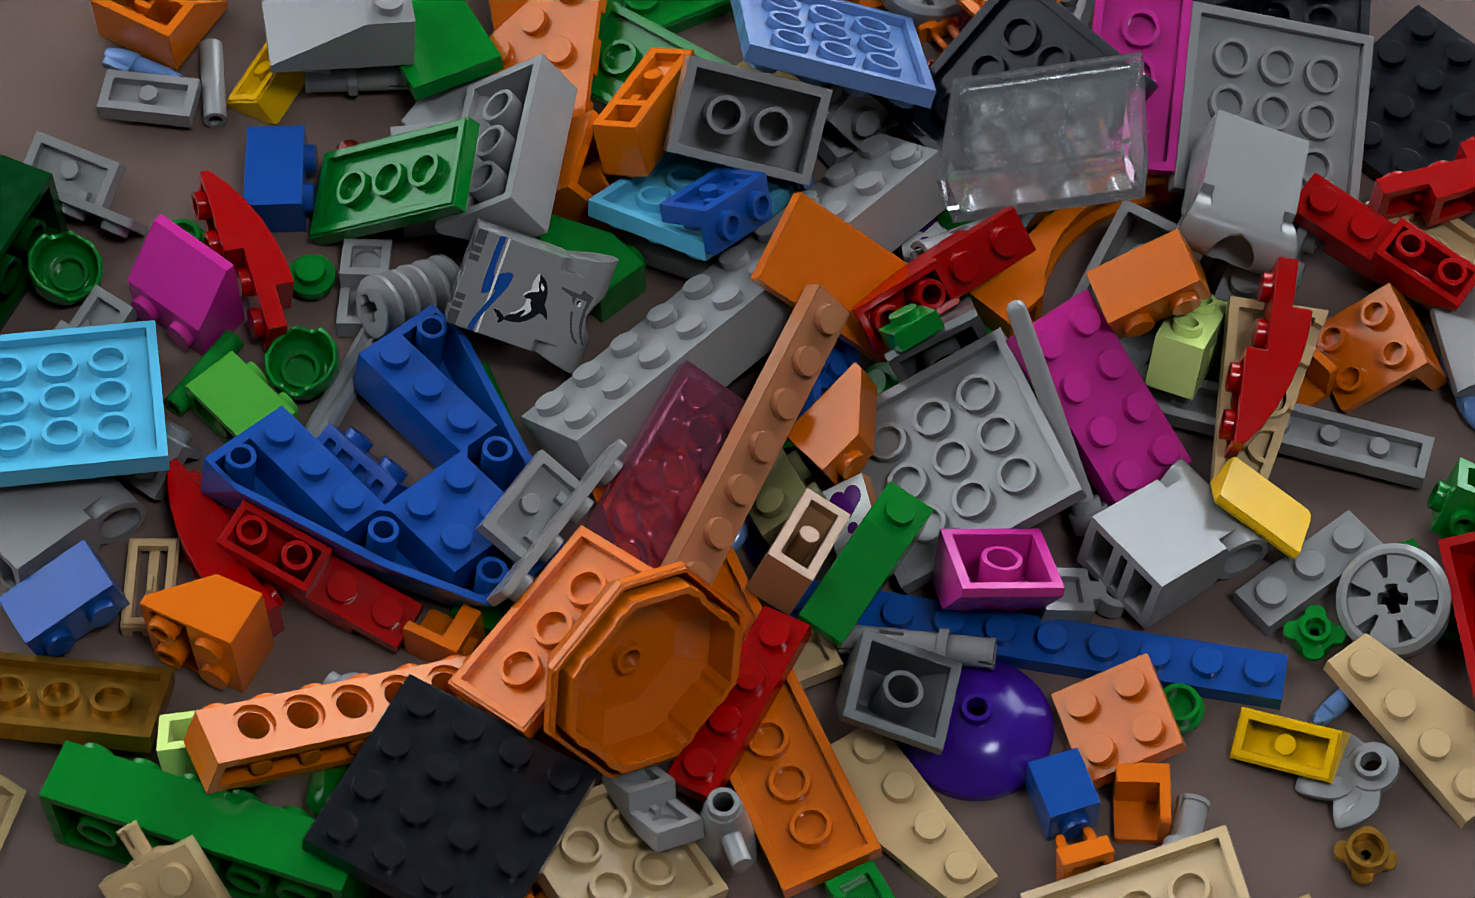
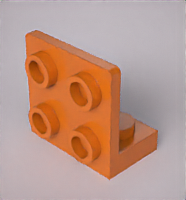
[1315,283,1449,414]

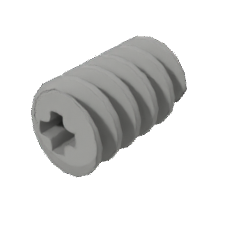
[356,254,460,338]

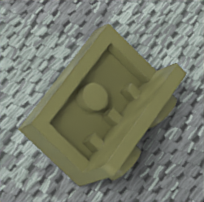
[749,447,827,546]

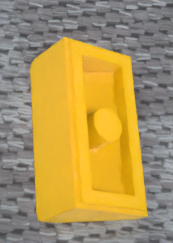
[226,42,305,125]
[1210,457,1311,559]
[1229,707,1350,783]

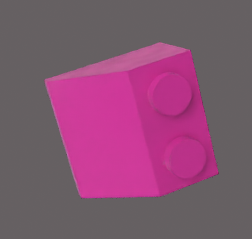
[127,214,245,356]
[931,528,1065,612]

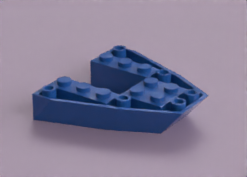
[201,304,563,607]

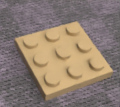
[537,784,729,898]

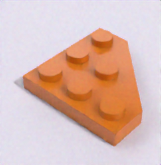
[489,0,607,119]

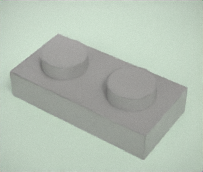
[96,69,202,128]

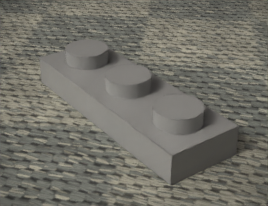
[1232,510,1383,637]

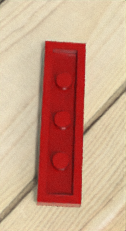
[667,605,812,803]

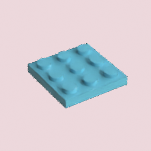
[588,151,793,261]

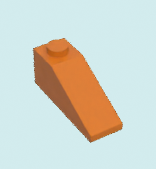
[592,47,695,178]

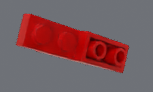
[1368,136,1475,227]
[192,170,294,354]
[1293,172,1475,311]
[851,206,1036,353]
[1219,256,1313,459]
[167,458,285,638]
[216,499,423,654]

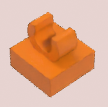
[1056,827,1114,881]

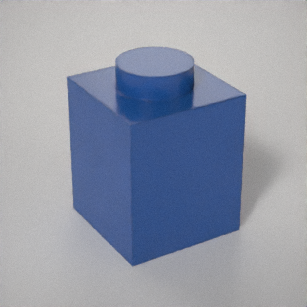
[1025,748,1101,841]

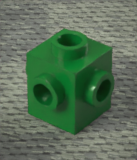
[1427,457,1475,538]

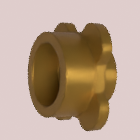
[1333,826,1398,886]

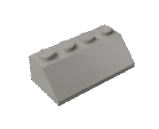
[435,54,578,240]

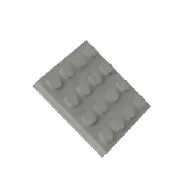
[1167,1,1374,200]
[862,328,1088,595]

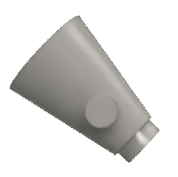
[695,787,760,878]

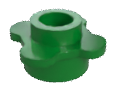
[1283,605,1346,662]

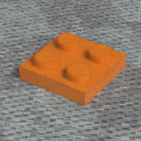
[1051,653,1187,789]

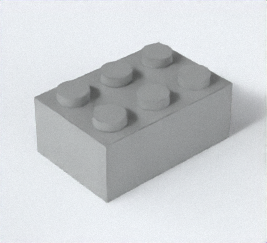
[662,54,833,186]

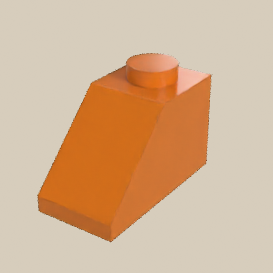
[787,362,877,485]

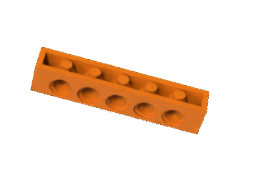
[184,654,487,794]

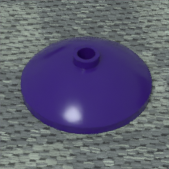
[898,660,1054,802]

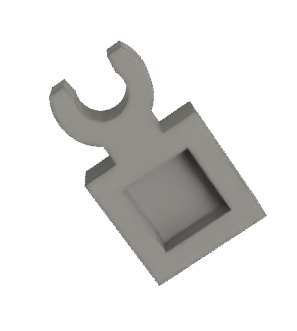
[1038,568,1125,623]

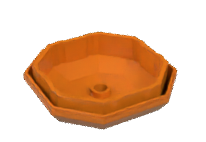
[544,561,744,779]

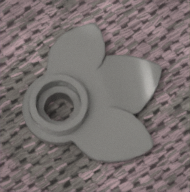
[1295,733,1400,830]

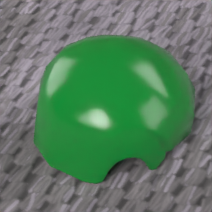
[27,231,103,305]
[264,325,340,401]

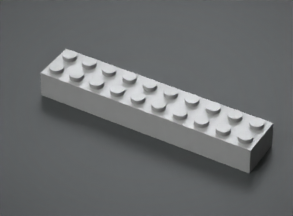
[521,133,959,488]

